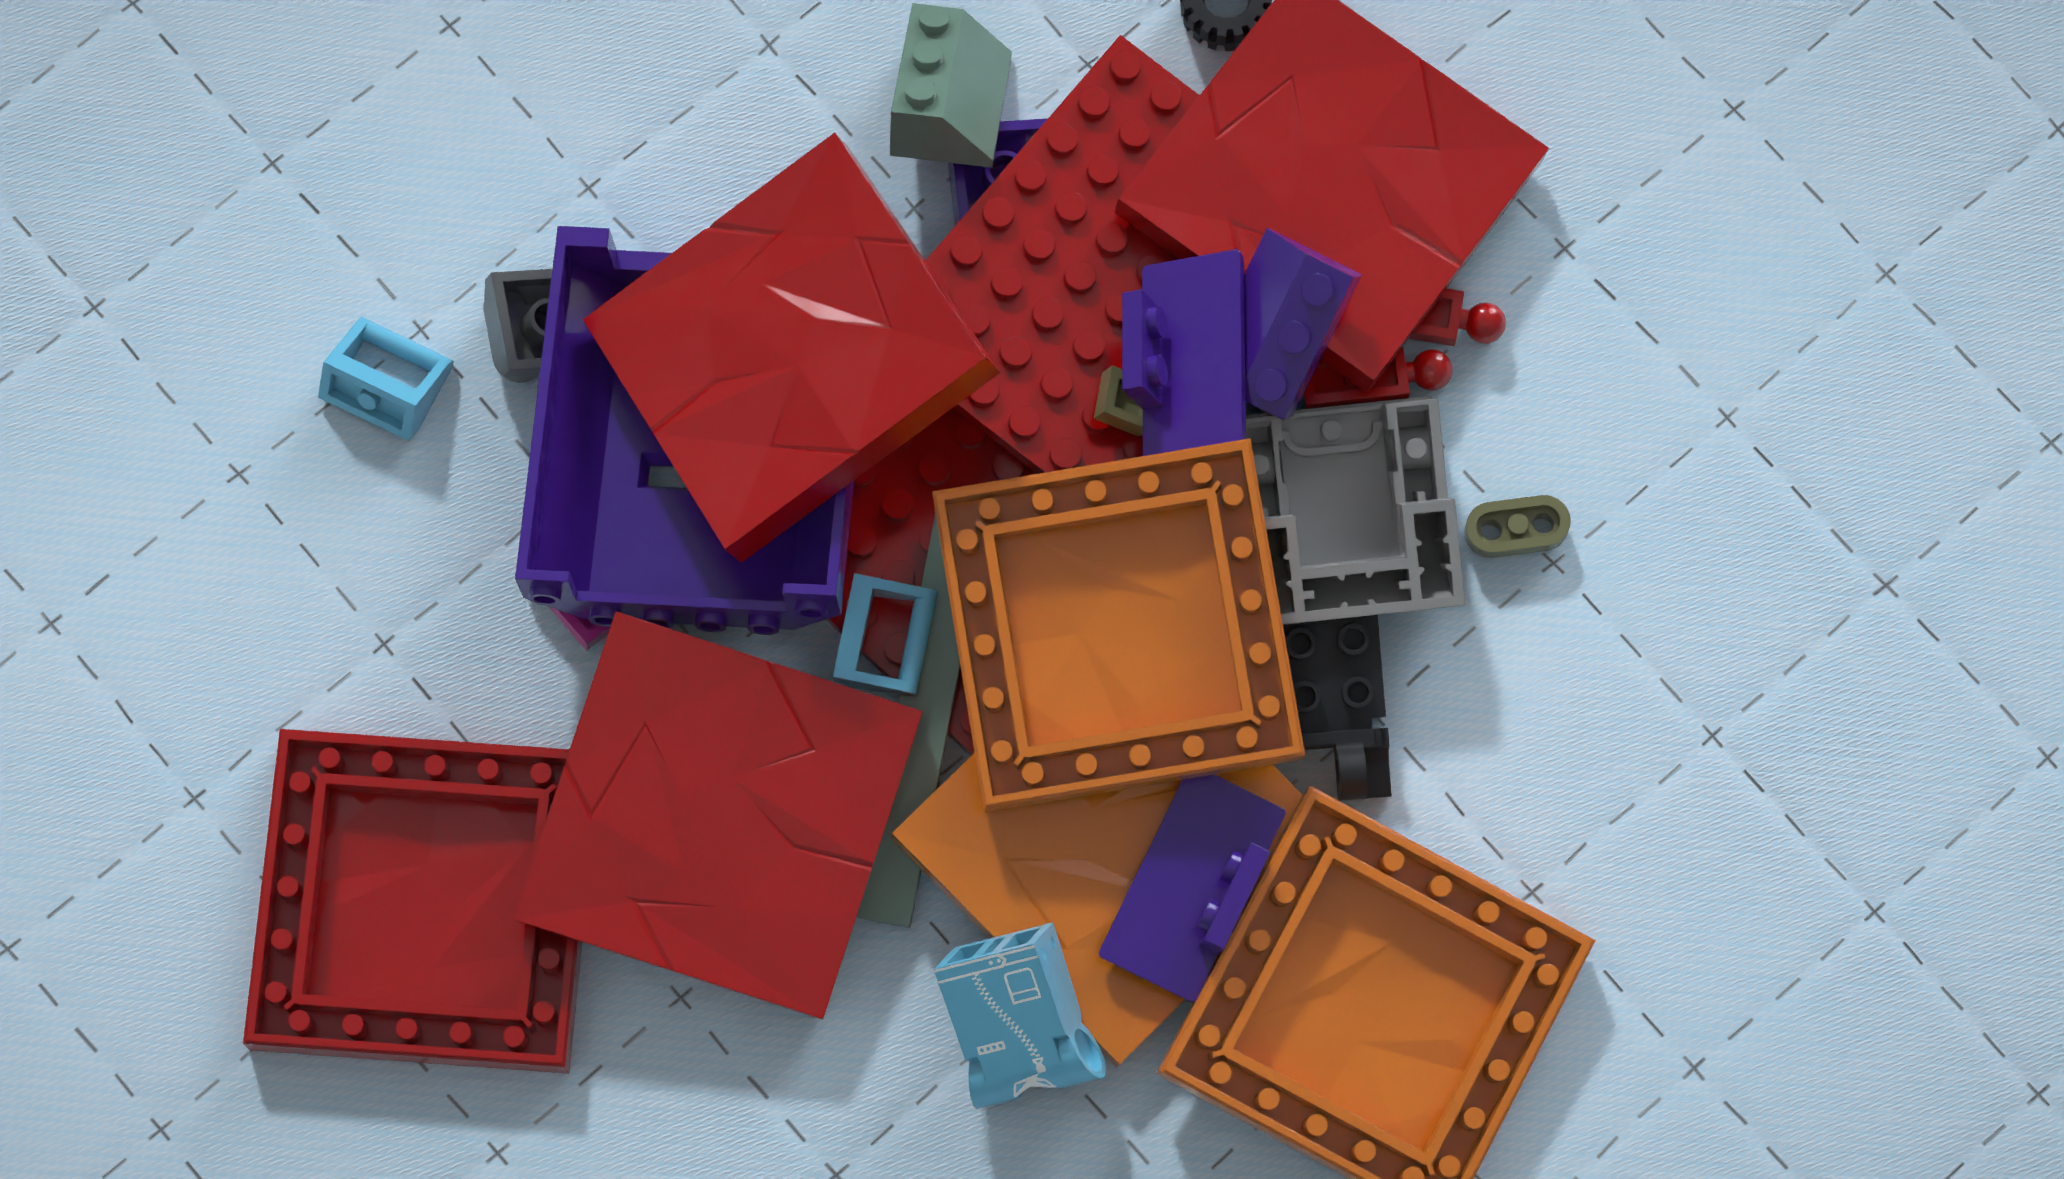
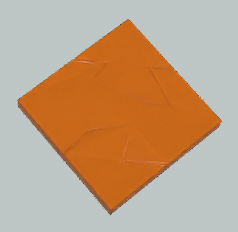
[932,438,1305,812]
[890,753,1303,1067]
[1156,786,1596,1179]

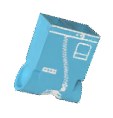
[934,922,1106,1109]

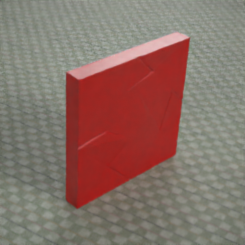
[1114,0,1549,393]
[583,132,1000,563]
[513,611,923,1020]
[243,729,582,1074]

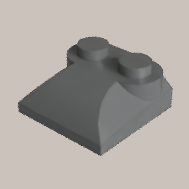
[483,269,552,383]

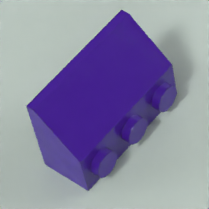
[1244,228,1362,420]

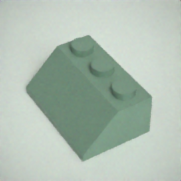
[890,3,1012,168]

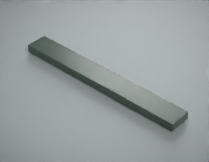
[857,513,961,928]

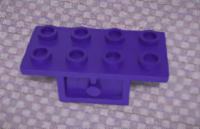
[1122,249,1246,456]
[1098,774,1286,1002]

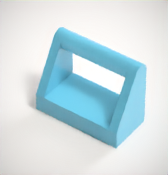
[318,317,454,441]
[832,573,938,696]

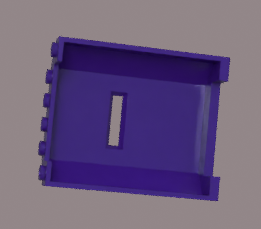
[515,226,854,635]

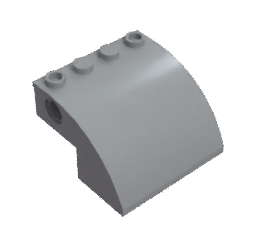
[1246,396,1466,625]

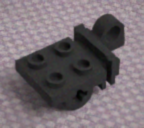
[1283,615,1392,801]

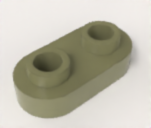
[1464,495,1571,558]

